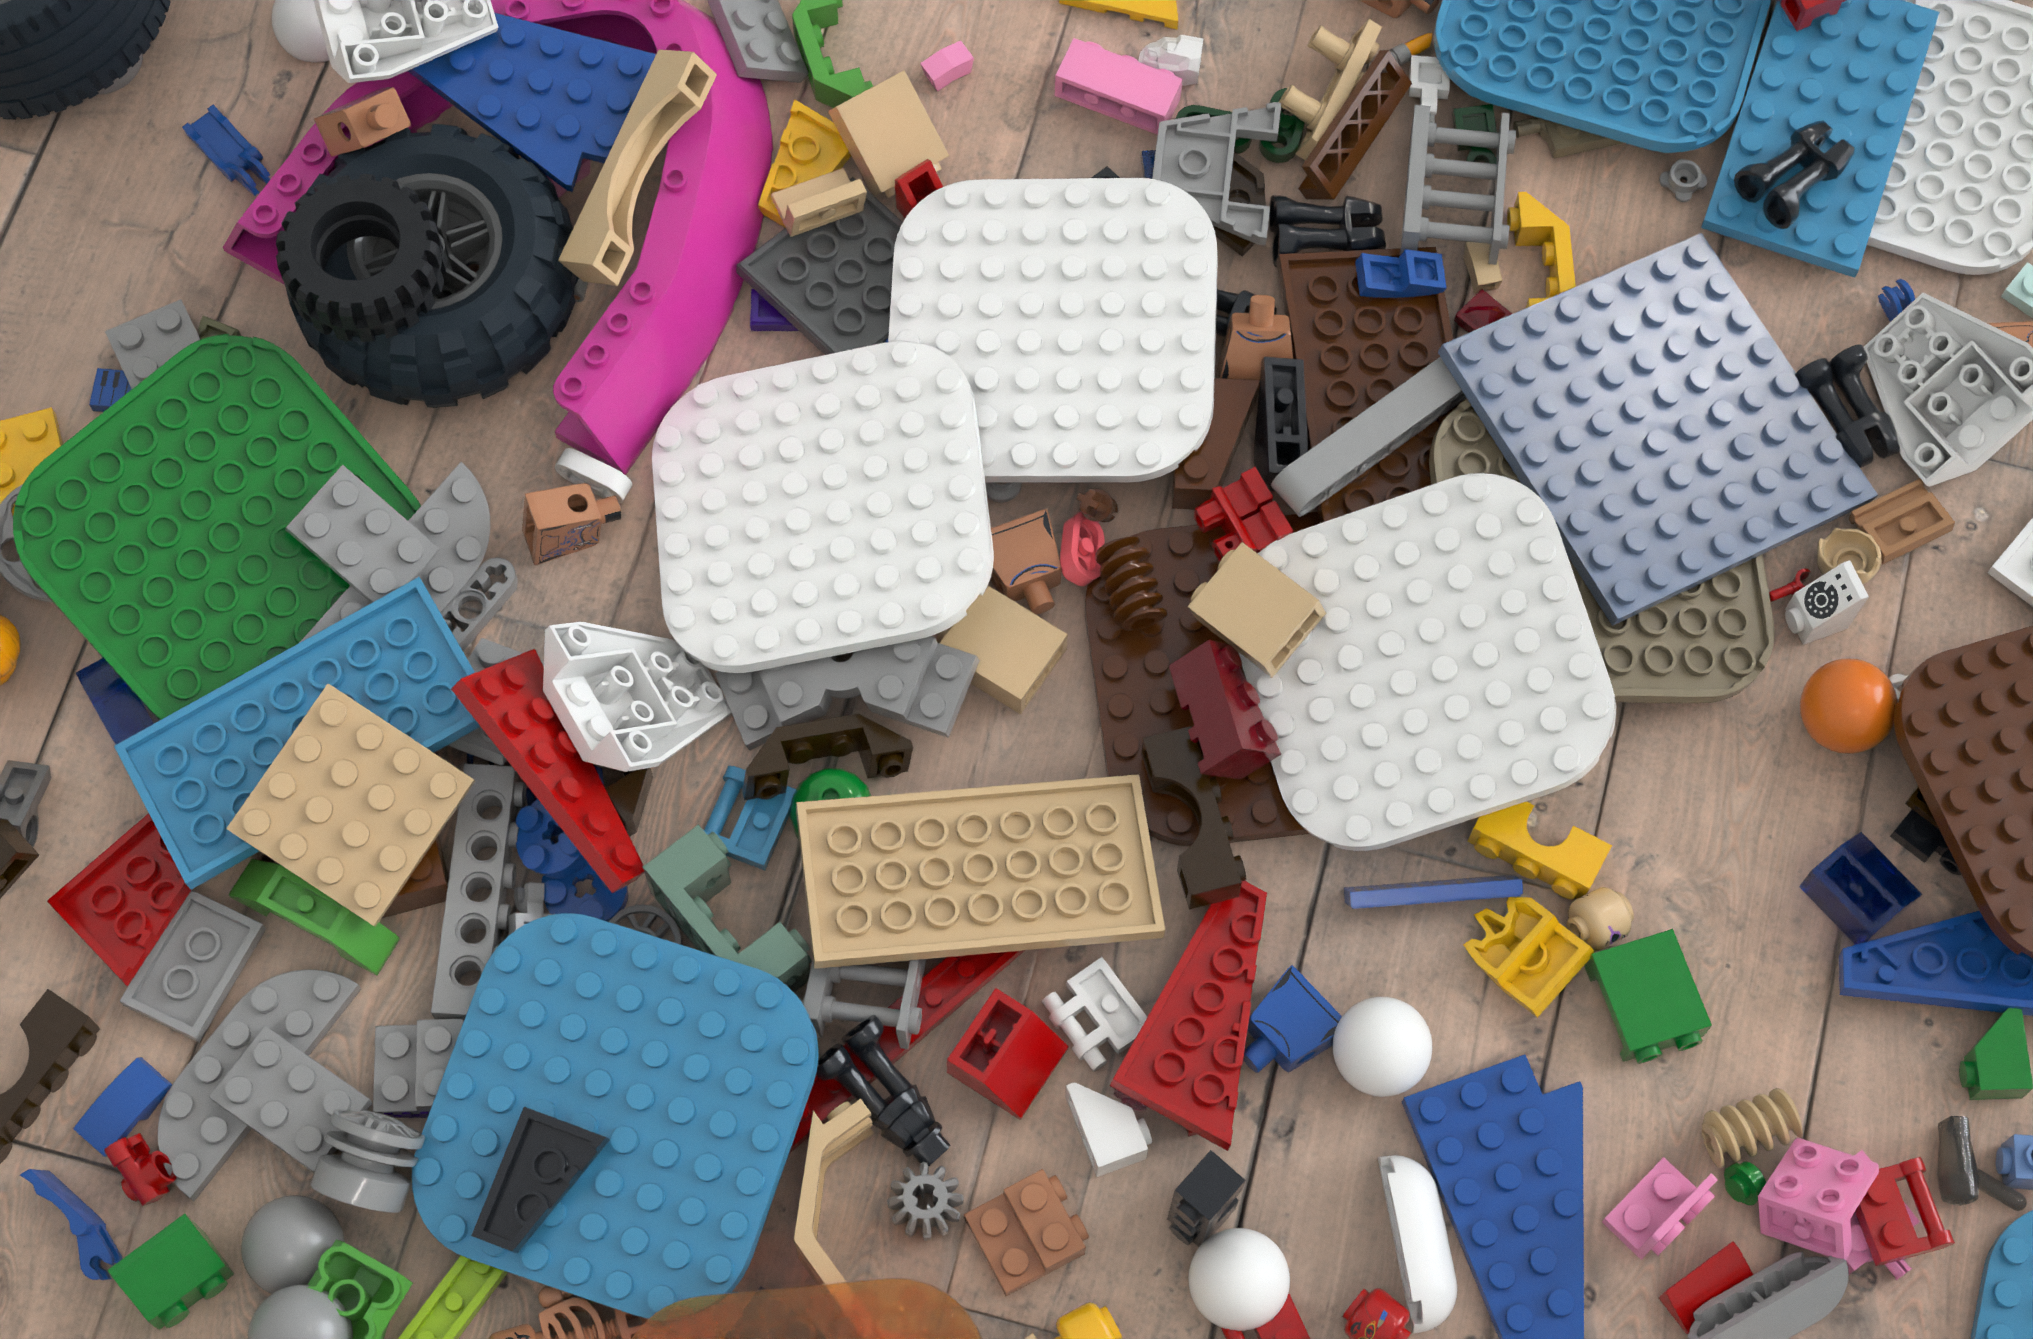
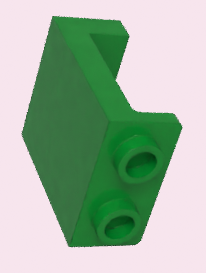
[1584,929,1712,1064]

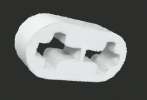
[554,448,633,504]

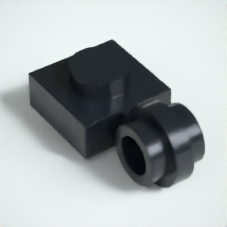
[1890,809,1961,875]

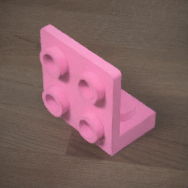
[1758,1138,1879,1260]
[1602,1157,1718,1260]

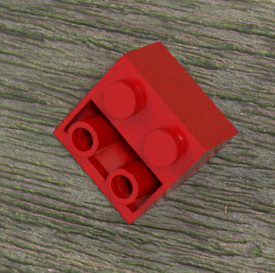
[947,988,1069,1120]

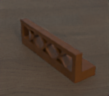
[1298,50,1412,200]

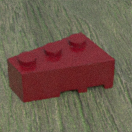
[1169,640,1281,780]

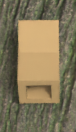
[1463,242,1503,293]

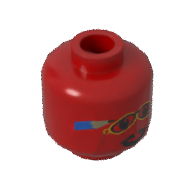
[1342,1288,1411,1339]

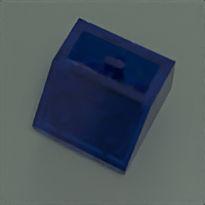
[1799,832,1923,945]

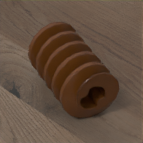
[1095,536,1168,631]

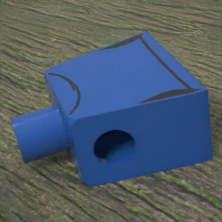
[1243,965,1342,1073]

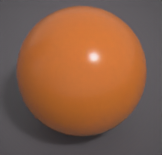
[1800,658,1898,754]

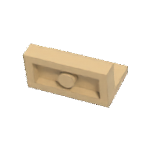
[771,168,867,237]

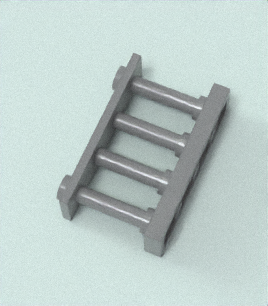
[1400,105,1516,265]
[803,959,926,1049]

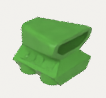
[307,1239,413,1339]

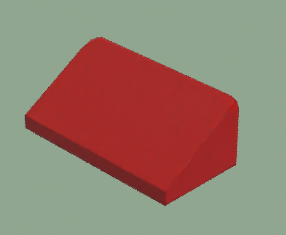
[1658,1241,1753,1334]

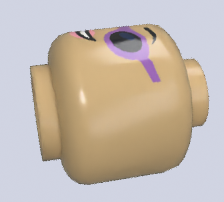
[1567,887,1634,951]

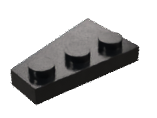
[471,1107,610,1253]

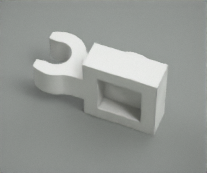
[1409,55,1450,123]

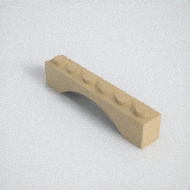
[558,50,717,286]

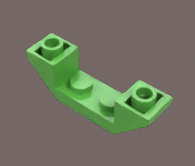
[792,0,873,108]
[228,859,400,976]

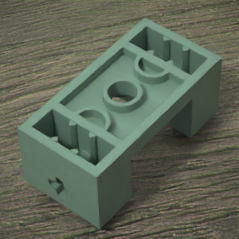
[643,824,812,992]

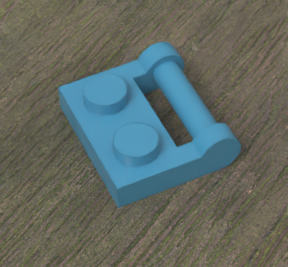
[704,766,796,871]

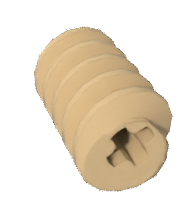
[1701,1088,1803,1168]

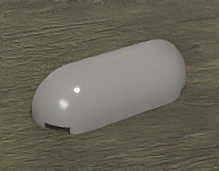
[1688,1252,1849,1339]

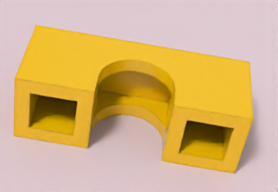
[1467,801,1612,899]

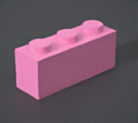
[1055,38,1183,135]

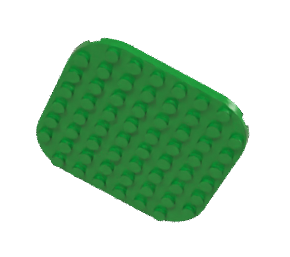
[13,334,421,720]

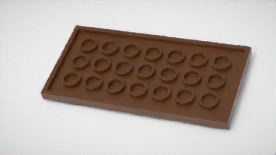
[1277,247,1465,523]

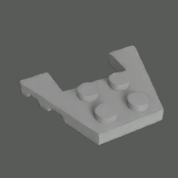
[1152,102,1281,246]

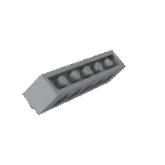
[431,763,526,1020]

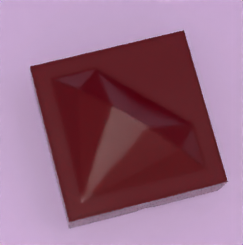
[1454,289,1512,333]

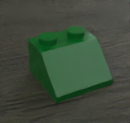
[107,1214,234,1330]

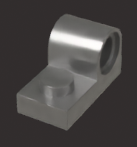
[0,760,52,847]

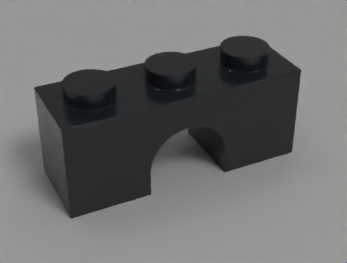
[1167,1150,1246,1247]

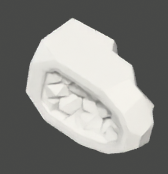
[1138,35,1203,86]

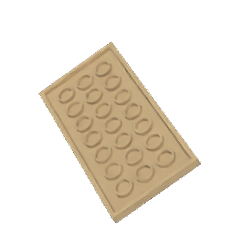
[796,774,1165,969]

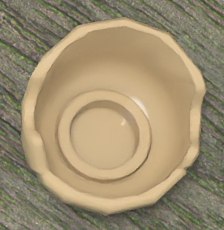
[1817,528,1882,584]

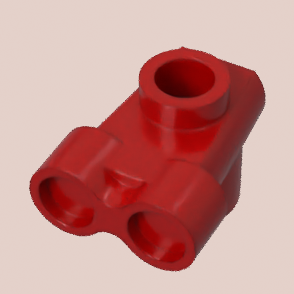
[104,1133,177,1206]

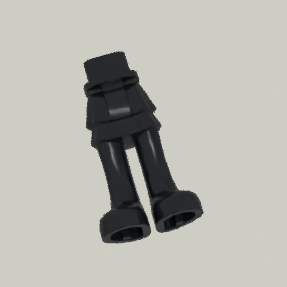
[816,1015,951,1166]

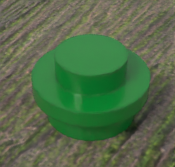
[1724,1161,1766,1206]

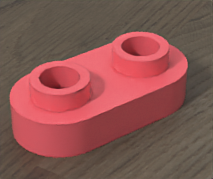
[1060,512,1105,586]

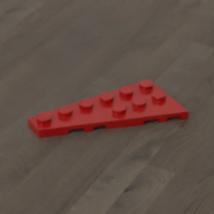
[451,649,644,893]
[47,813,191,987]
[1110,881,1267,1151]

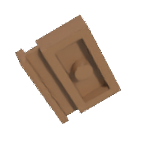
[1849,478,1955,565]

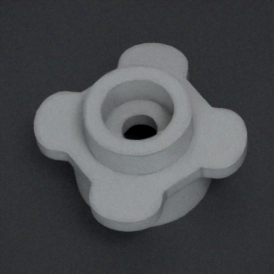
[1659,159,1707,202]

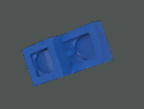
[1355,249,1447,298]
[73,1057,173,1157]

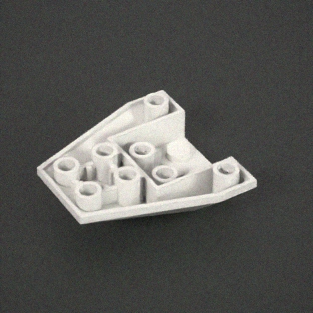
[313,0,498,83]
[1864,292,2033,487]
[543,622,732,772]

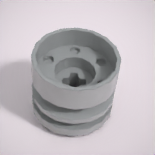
[310,1109,425,1213]

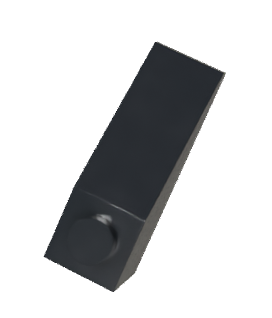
[1253,357,1308,491]

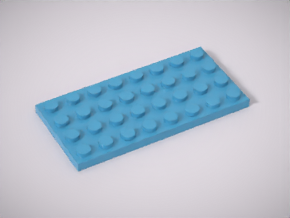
[1701,0,1940,278]
[114,577,480,890]

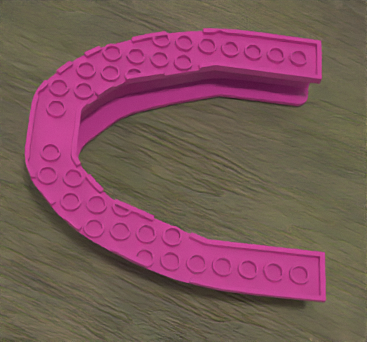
[223,0,773,475]

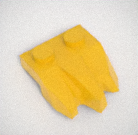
[1463,897,1594,1018]

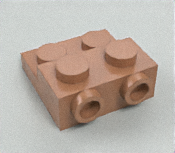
[964,1169,1089,1296]

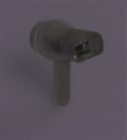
[1937,1116,2027,1211]

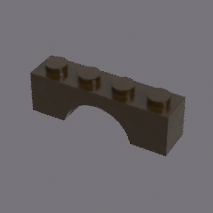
[1141,726,1246,910]
[0,989,100,1164]

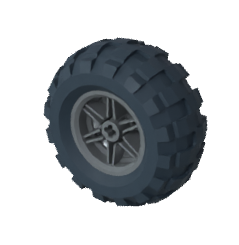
[285,124,579,408]

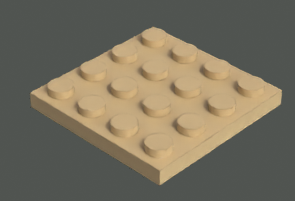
[226,683,475,927]

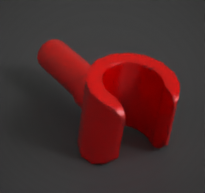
[1769,568,1811,602]

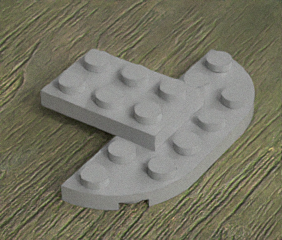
[285,462,490,643]
[158,970,372,1201]

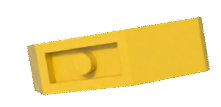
[1507,192,1576,308]

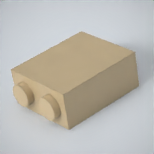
[828,70,949,198]
[1188,542,1326,678]
[936,586,1068,714]

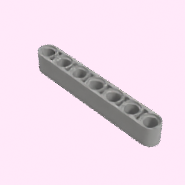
[1271,357,1466,517]

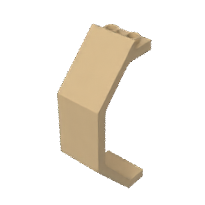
[794,1099,1037,1339]

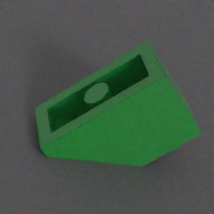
[1959,1008,2033,1100]

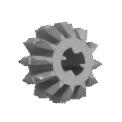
[887,1162,964,1241]

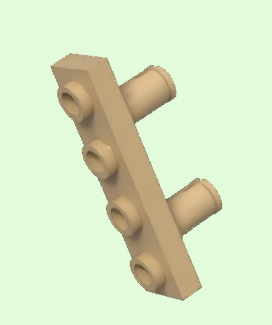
[1279,19,1382,161]

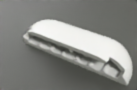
[1378,1155,1457,1334]

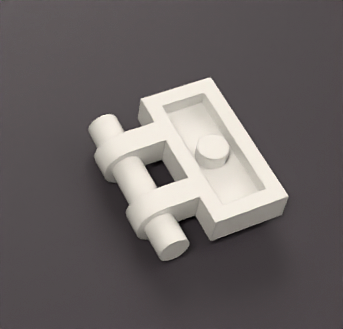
[1042,957,1147,1071]

